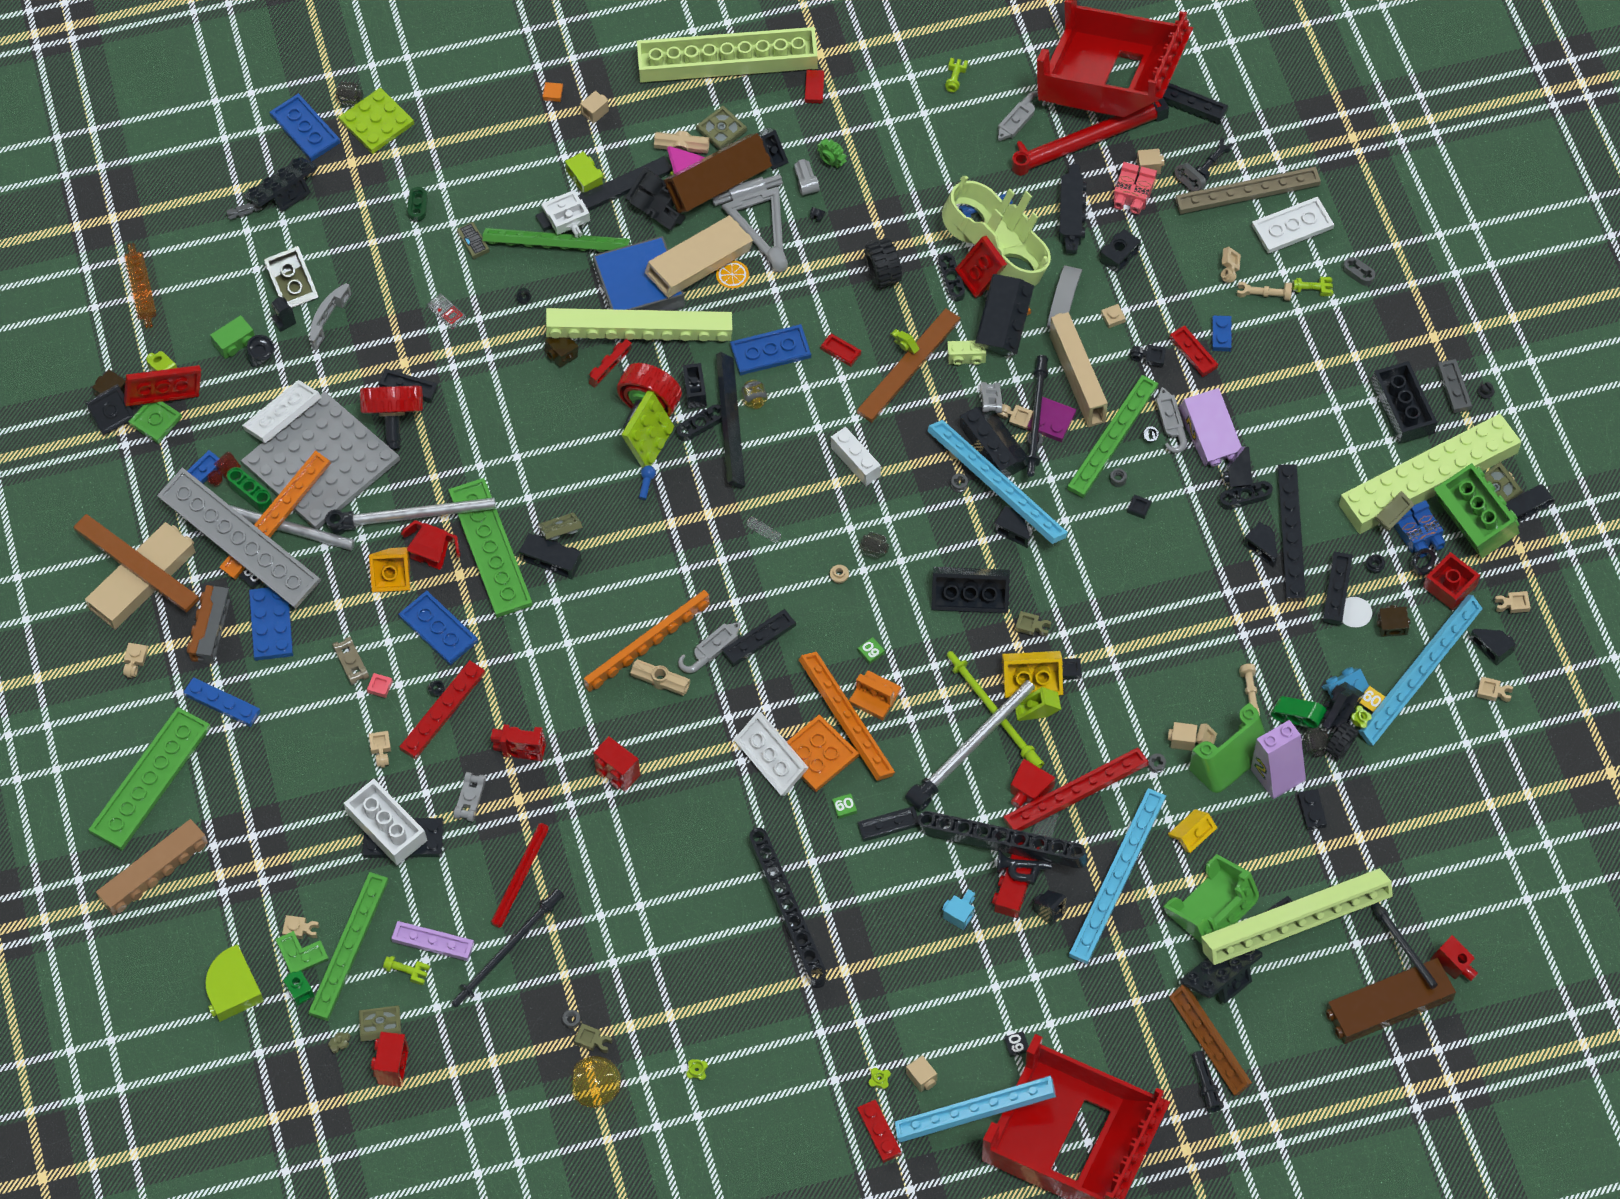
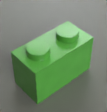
[210,315,255,359]

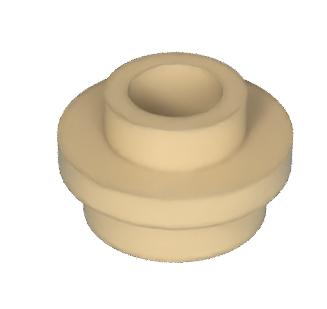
[830,565,849,584]

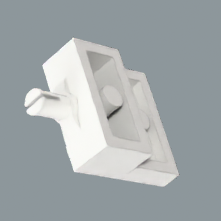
[542,190,590,238]

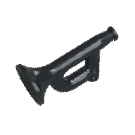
[997,850,1052,885]

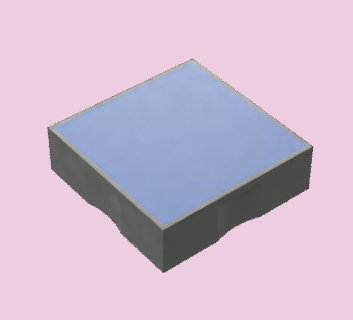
[593,236,685,311]

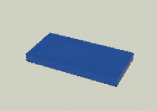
[269,93,341,162]
[730,324,811,375]
[398,590,479,665]

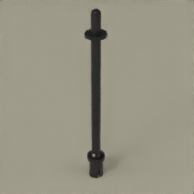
[1024,355,1049,477]
[452,888,564,1007]

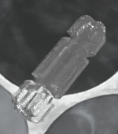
[747,517,781,543]

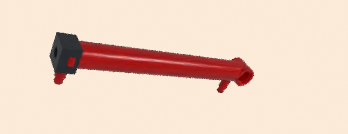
[1012,98,1169,176]

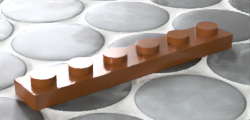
[1169,985,1252,1096]

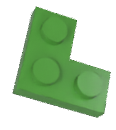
[275,931,329,973]

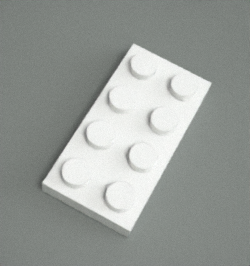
[1252,197,1334,254]
[242,380,322,443]
[734,712,809,796]

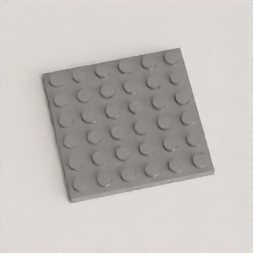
[241,391,400,529]

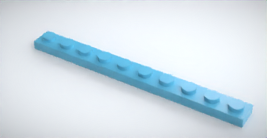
[928,420,1068,544]
[1358,595,1482,746]
[1069,788,1166,965]

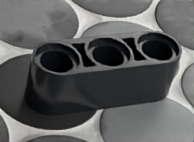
[1506,484,1554,523]

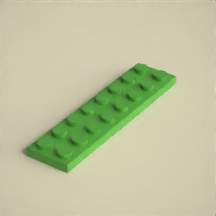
[448,478,533,618]
[88,707,211,850]

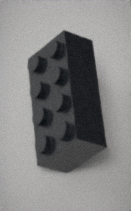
[1372,361,1437,444]

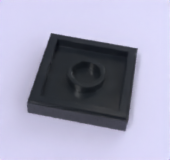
[84,385,134,435]

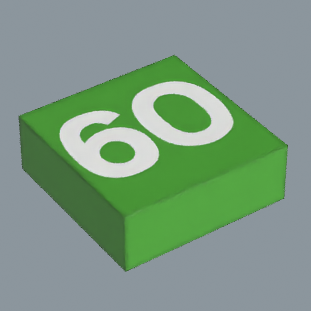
[858,637,885,664]
[832,794,857,819]

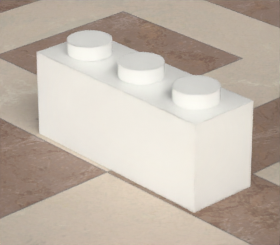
[831,427,881,486]

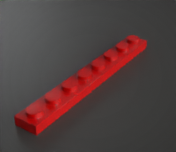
[1004,747,1148,831]

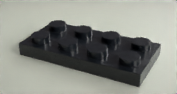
[363,818,444,858]

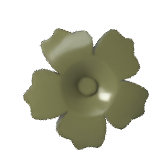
[328,1032,351,1053]

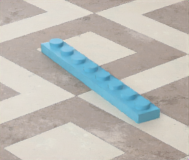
[895,1076,1056,1142]

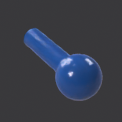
[639,465,656,500]

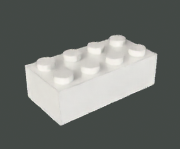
[344,779,427,865]

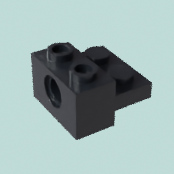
[1322,682,1365,730]

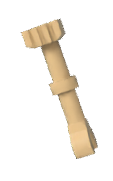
[1237,282,1292,301]
[1239,664,1260,715]

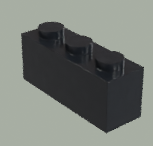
[519,533,582,579]

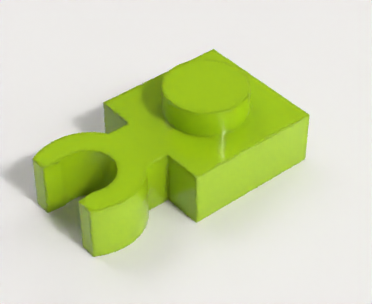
[890,329,919,354]

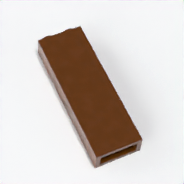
[664,133,772,213]
[1325,958,1456,1044]

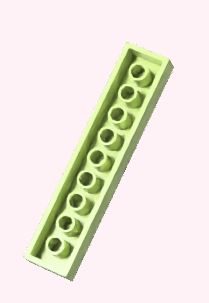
[637,27,818,82]
[1339,414,1521,534]

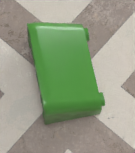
[1189,702,1266,793]
[1163,854,1259,944]

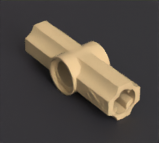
[654,131,710,154]
[630,659,690,696]

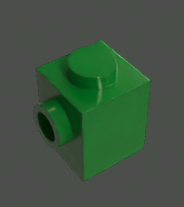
[283,970,315,1006]

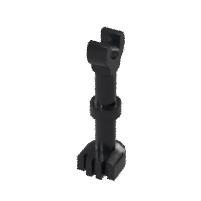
[1195,138,1233,181]

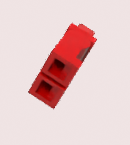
[491,724,546,761]

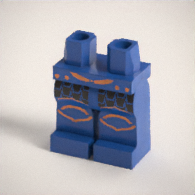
[1394,500,1445,558]

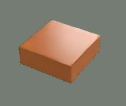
[543,82,563,102]

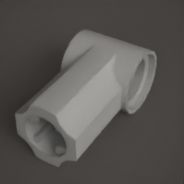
[794,159,820,196]

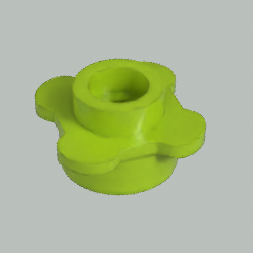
[1351,706,1372,728]
[686,1059,708,1080]
[869,1068,891,1089]

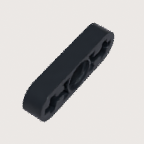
[938,253,965,302]
[676,404,722,441]
[1219,481,1273,510]

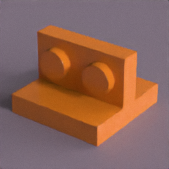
[849,670,902,721]

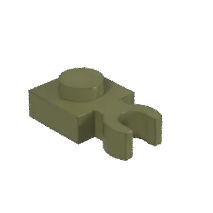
[1015,611,1051,636]
[574,1024,613,1053]

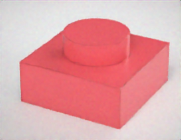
[367,673,393,698]

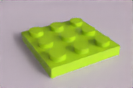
[338,87,414,154]
[621,391,675,468]

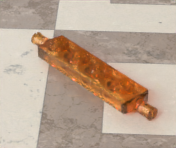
[124,243,156,328]

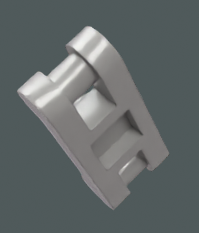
[980,382,1002,413]
[454,772,486,822]

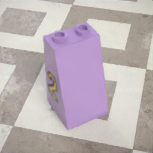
[1178,388,1241,467]
[1251,720,1306,799]

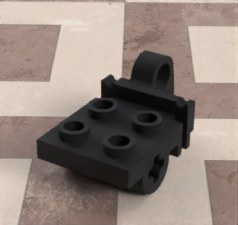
[625,167,686,231]

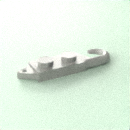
[998,91,1047,141]
[1156,387,1187,453]
[678,622,741,673]

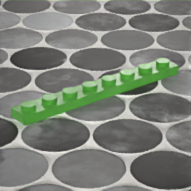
[483,228,630,252]
[1067,375,1158,498]
[309,872,389,1021]

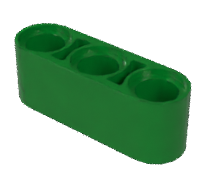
[227,467,272,513]
[1270,696,1327,728]

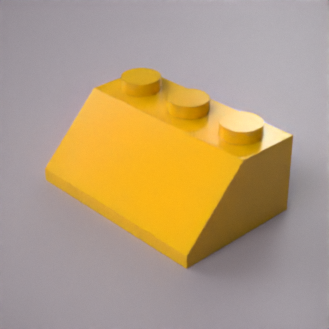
[1002,651,1063,698]

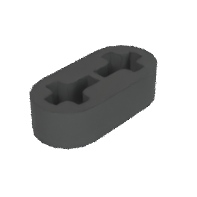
[1175,163,1206,192]
[1343,257,1375,286]

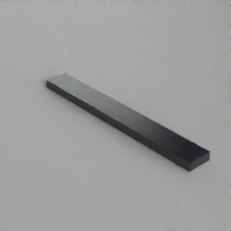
[536,156,673,232]
[716,352,745,489]

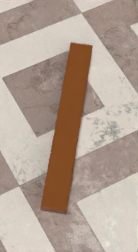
[857,308,960,423]
[73,514,199,613]

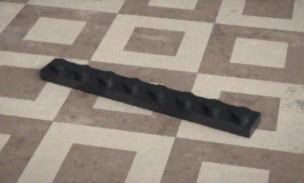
[1277,464,1306,602]

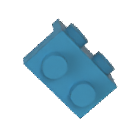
[1322,667,1369,699]

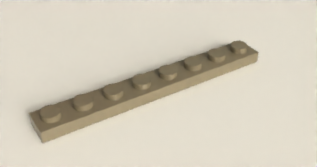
[1175,167,1321,214]

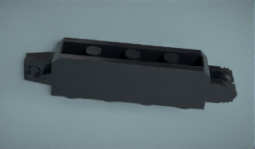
[1059,163,1087,254]

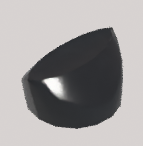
[247,335,275,367]

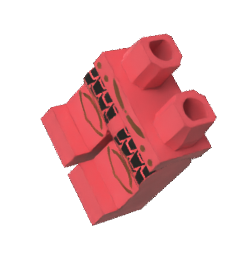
[1113,162,1157,214]

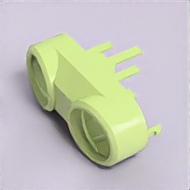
[942,176,1051,286]

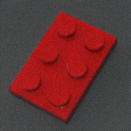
[955,235,1007,298]

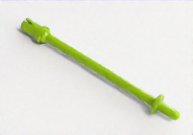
[947,651,1044,768]

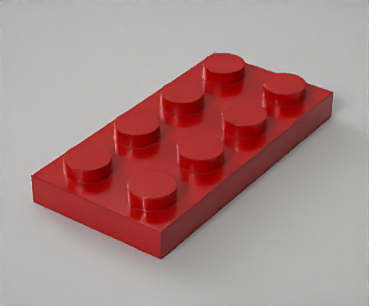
[124,365,201,406]

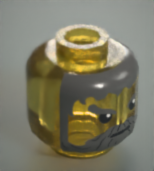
[741,380,768,409]

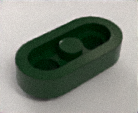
[407,187,428,221]

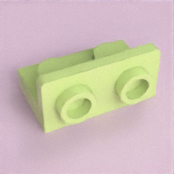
[948,340,986,365]

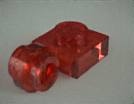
[207,452,241,486]

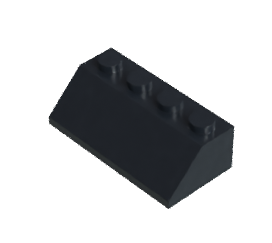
[975,274,1034,357]
[960,407,1028,478]
[931,567,1010,613]

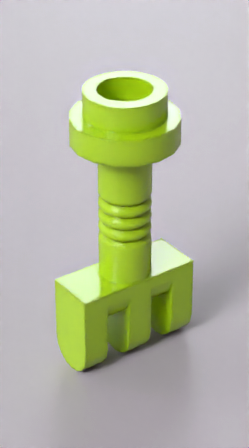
[945,58,968,92]
[1292,277,1334,296]
[383,956,430,985]

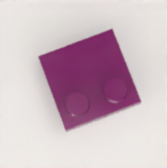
[1027,397,1077,443]

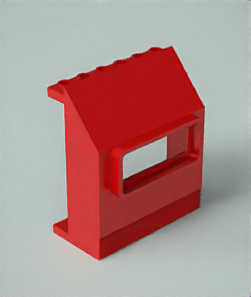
[1037,0,1194,117]
[982,1034,1170,1199]

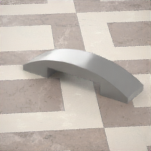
[1047,265,1082,328]
[310,283,351,351]

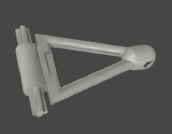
[712,174,788,272]

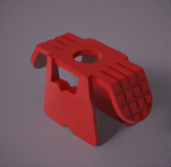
[401,520,460,570]

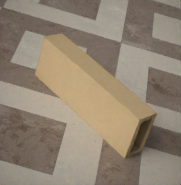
[645,215,753,298]
[1050,312,1108,427]
[85,522,195,629]

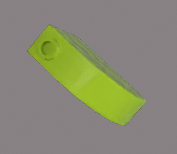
[206,944,264,1022]

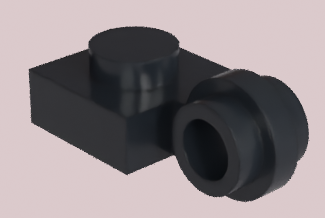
[1129,344,1166,367]

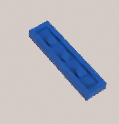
[183,677,261,727]

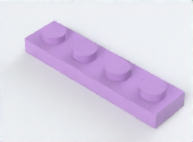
[391,921,474,961]

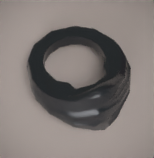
[1411,548,1436,576]

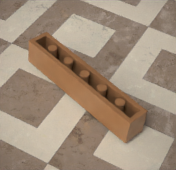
[96,819,208,916]

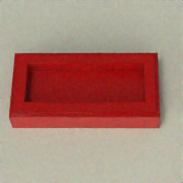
[805,70,825,103]
[820,333,861,367]

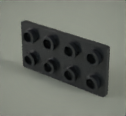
[243,157,318,212]
[1180,949,1263,1003]

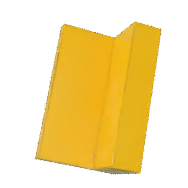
[1168,809,1217,853]

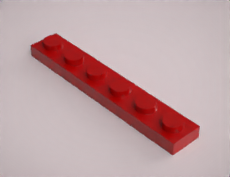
[399,660,486,760]

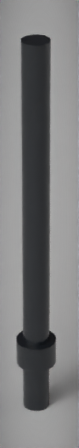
[1371,902,1438,989]

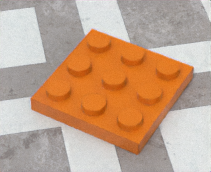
[786,715,859,792]

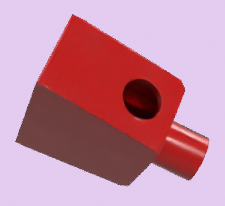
[1010,759,1055,809]
[1430,935,1478,982]

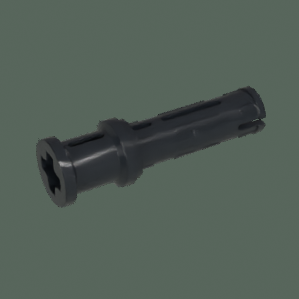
[1191,1051,1224,1113]

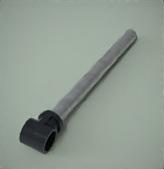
[325,498,496,535]
[222,499,355,551]
[905,680,1035,811]

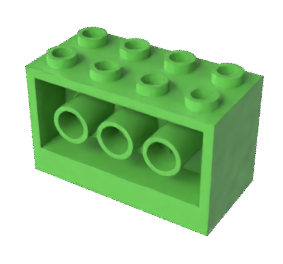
[1434,463,1520,559]

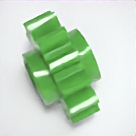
[817,138,847,168]

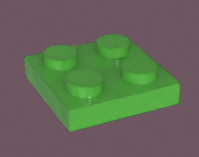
[129,402,182,444]

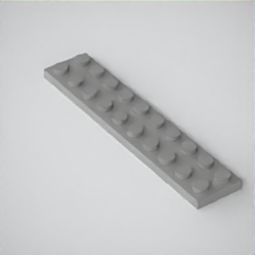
[157,467,321,609]

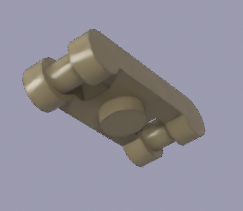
[332,636,369,685]

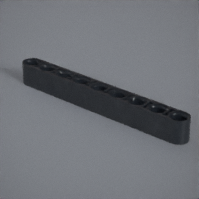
[917,811,1088,868]
[749,827,826,988]

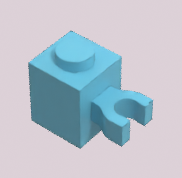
[942,889,975,930]

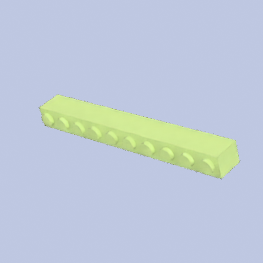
[546,308,732,342]
[1201,868,1393,965]

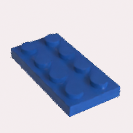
[249,588,293,661]

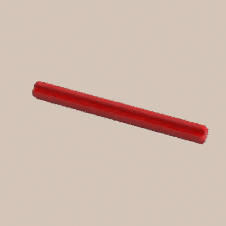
[491,823,549,928]

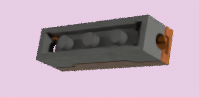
[187,585,231,664]

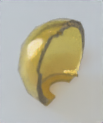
[572,1056,621,1108]

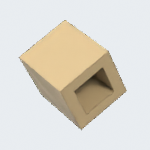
[580,91,609,124]
[1137,149,1164,174]
[1168,722,1197,751]
[906,1055,937,1092]

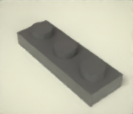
[1437,359,1472,413]

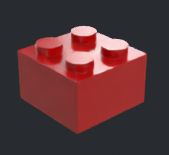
[1423,552,1480,610]
[593,736,641,792]
[371,1032,409,1087]

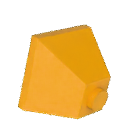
[369,547,410,592]

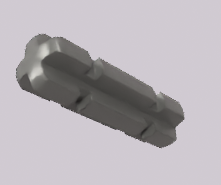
[226,203,262,220]

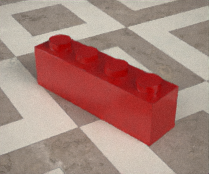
[992,842,1041,919]

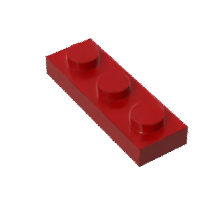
[1169,325,1218,377]
[589,339,632,388]
[857,1099,902,1163]

